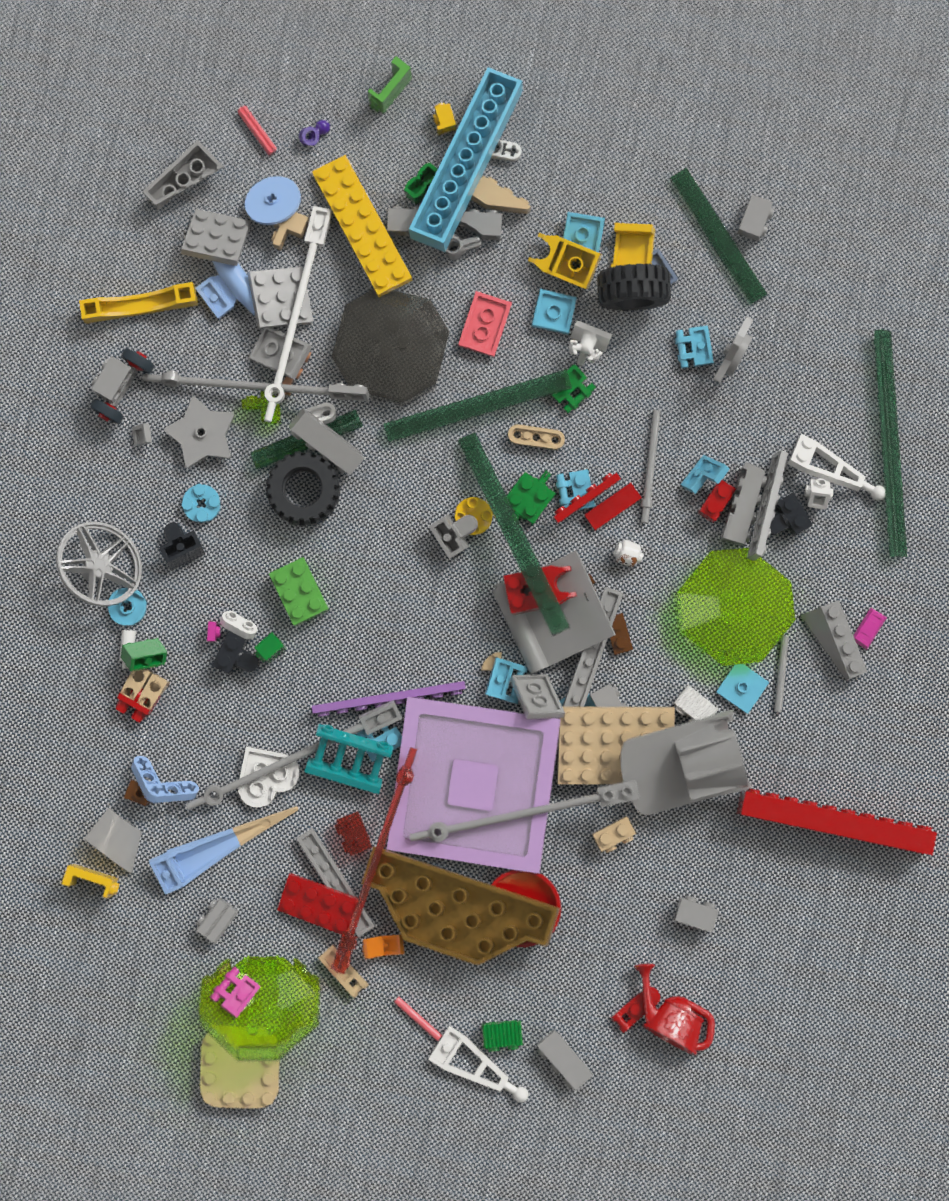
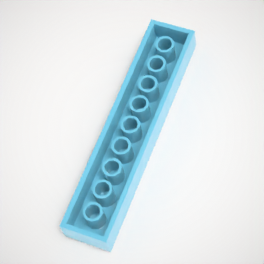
[409,67,523,252]

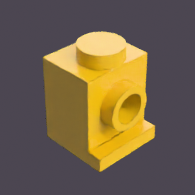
[433,103,456,135]

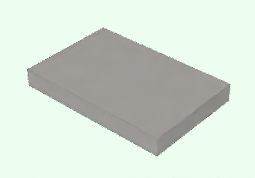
[248,328,312,380]
[510,674,565,719]

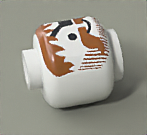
[613,540,643,568]

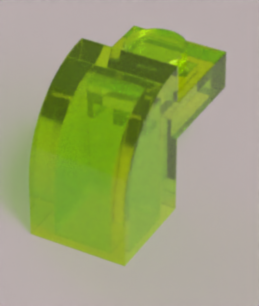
[241,391,282,424]

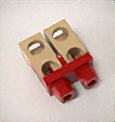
[115,668,170,723]

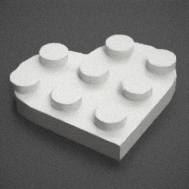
[238,747,300,807]

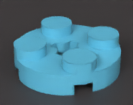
[182,484,221,523]
[108,588,147,626]

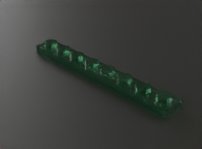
[670,167,767,305]

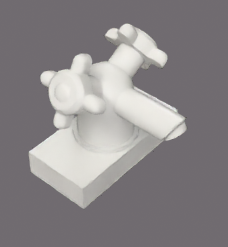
[569,320,612,366]

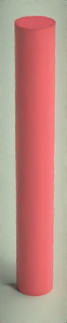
[394,997,442,1041]

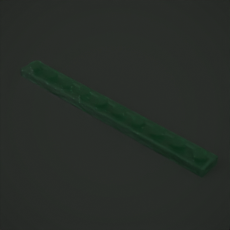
[384,369,572,443]

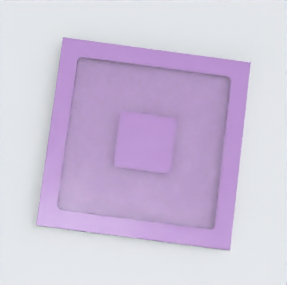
[387,697,561,873]

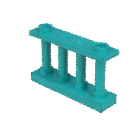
[304,724,393,794]

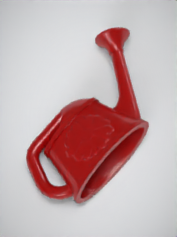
[634,963,715,1056]

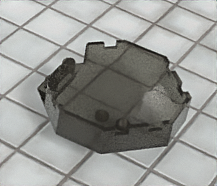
[331,289,450,407]

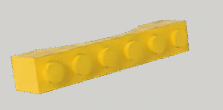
[79,282,198,324]

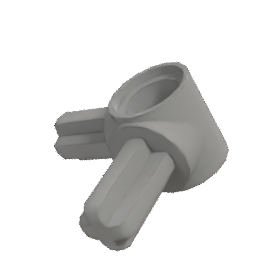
[446,233,481,260]

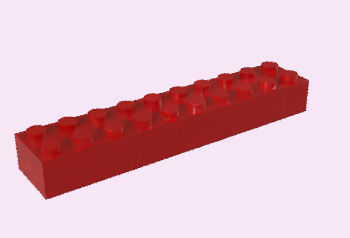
[736,788,937,855]

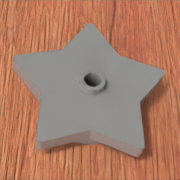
[713,316,753,383]
[164,396,235,468]

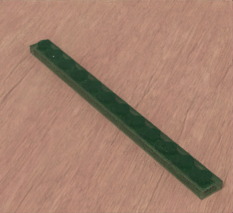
[874,329,908,558]
[458,432,570,636]

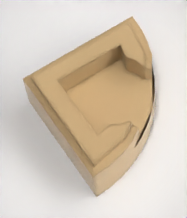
[481,652,502,671]

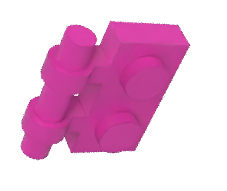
[210,967,261,1019]

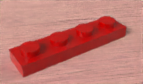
[553,473,621,525]

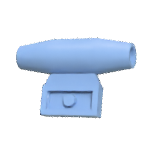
[195,261,255,319]

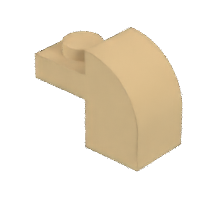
[271,212,309,250]

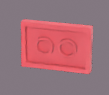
[458,291,512,357]

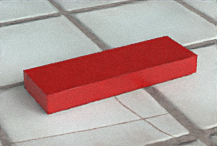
[584,483,642,531]

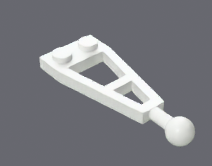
[788,434,886,501]
[428,1025,529,1103]

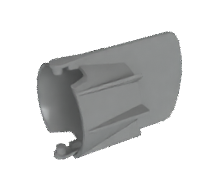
[620,710,752,815]

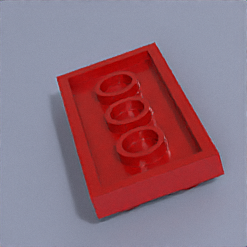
[277,873,362,937]

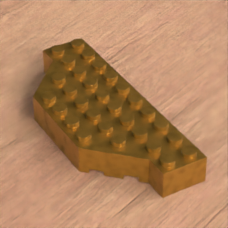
[361,847,560,965]

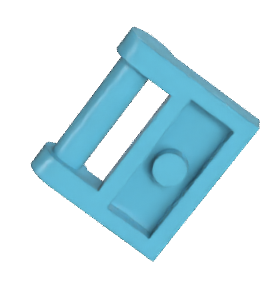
[485,658,528,704]

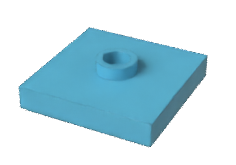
[563,212,605,253]
[532,289,577,335]
[716,661,769,714]

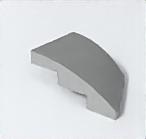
[84,808,142,873]

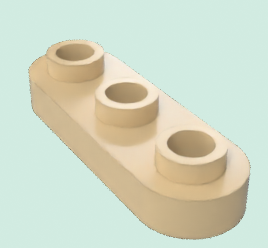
[508,424,565,450]

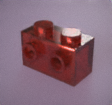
[335,811,373,856]

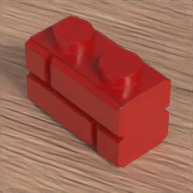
[698,480,736,523]

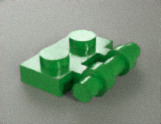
[546,364,596,413]

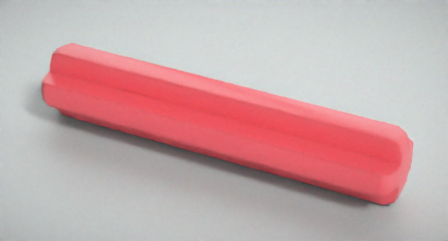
[238,106,277,155]

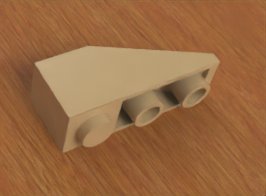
[471,176,531,214]

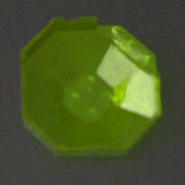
[674,547,795,666]
[198,955,321,1061]

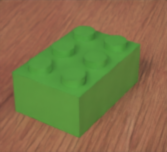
[269,557,330,627]

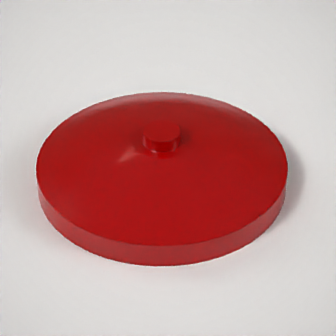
[491,870,561,947]

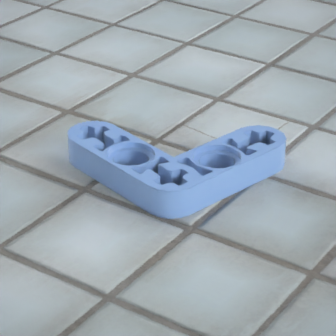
[131,756,199,803]

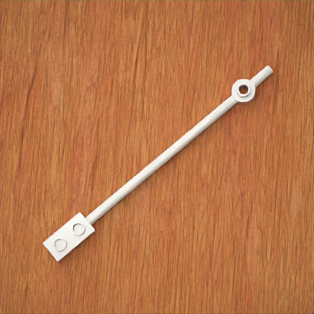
[264,206,333,422]

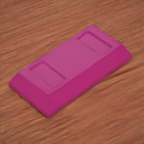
[853,608,887,650]

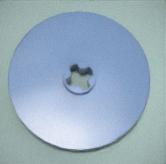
[245,176,301,225]

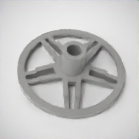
[56,522,142,607]

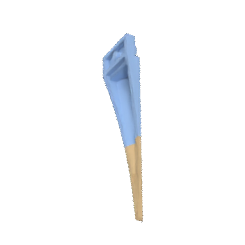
[149,806,298,895]

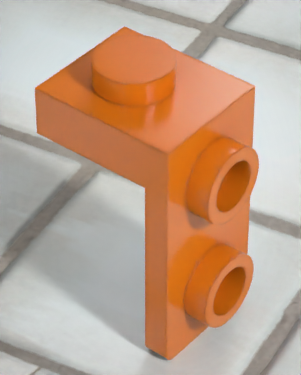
[362,934,405,959]

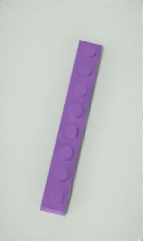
[312,681,466,717]

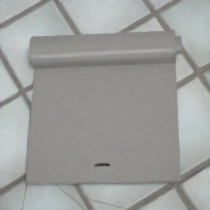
[492,550,616,675]

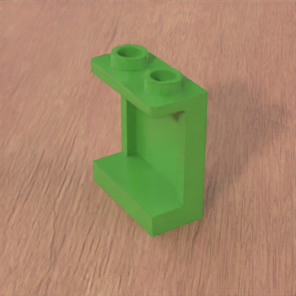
[367,56,412,114]

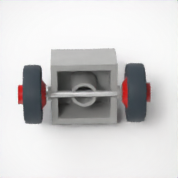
[90,348,155,424]

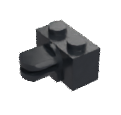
[770,492,813,537]
[159,522,205,571]
[211,631,260,675]

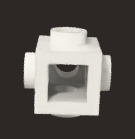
[804,478,833,510]

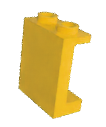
[611,223,655,267]
[62,864,120,899]

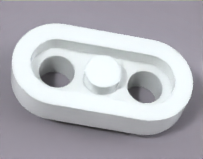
[306,403,337,424]
[220,611,257,639]

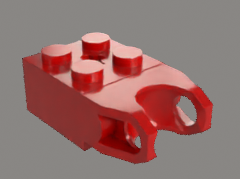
[503,565,577,615]

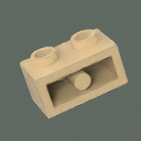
[592,816,636,853]

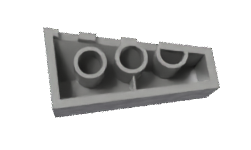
[142,140,224,211]
[720,462,767,546]
[800,600,867,680]

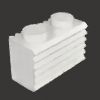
[673,685,719,722]

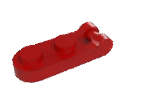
[610,986,660,1033]

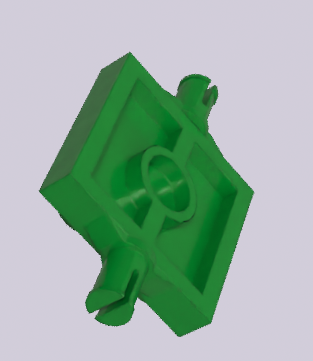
[503,470,556,527]

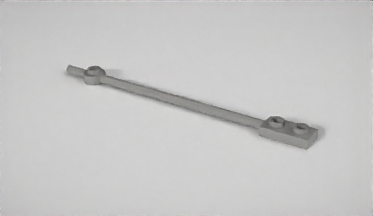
[142,370,370,402]
[186,700,402,811]
[410,779,640,842]

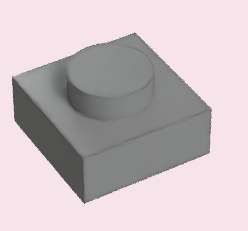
[132,423,152,446]

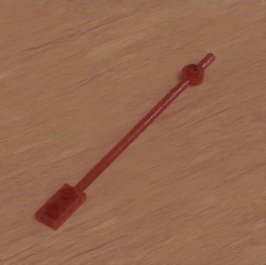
[331,747,418,974]

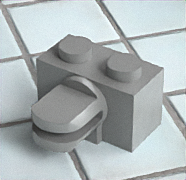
[429,515,478,559]

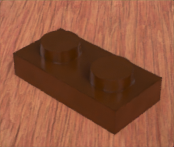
[610,613,633,655]

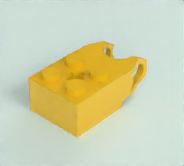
[528,233,602,290]

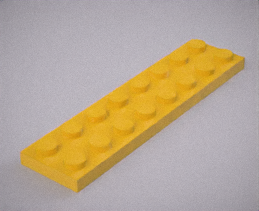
[312,155,413,297]

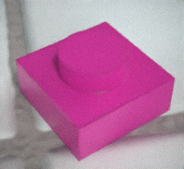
[207,621,221,642]

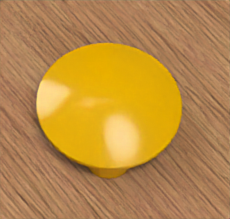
[454,497,493,535]

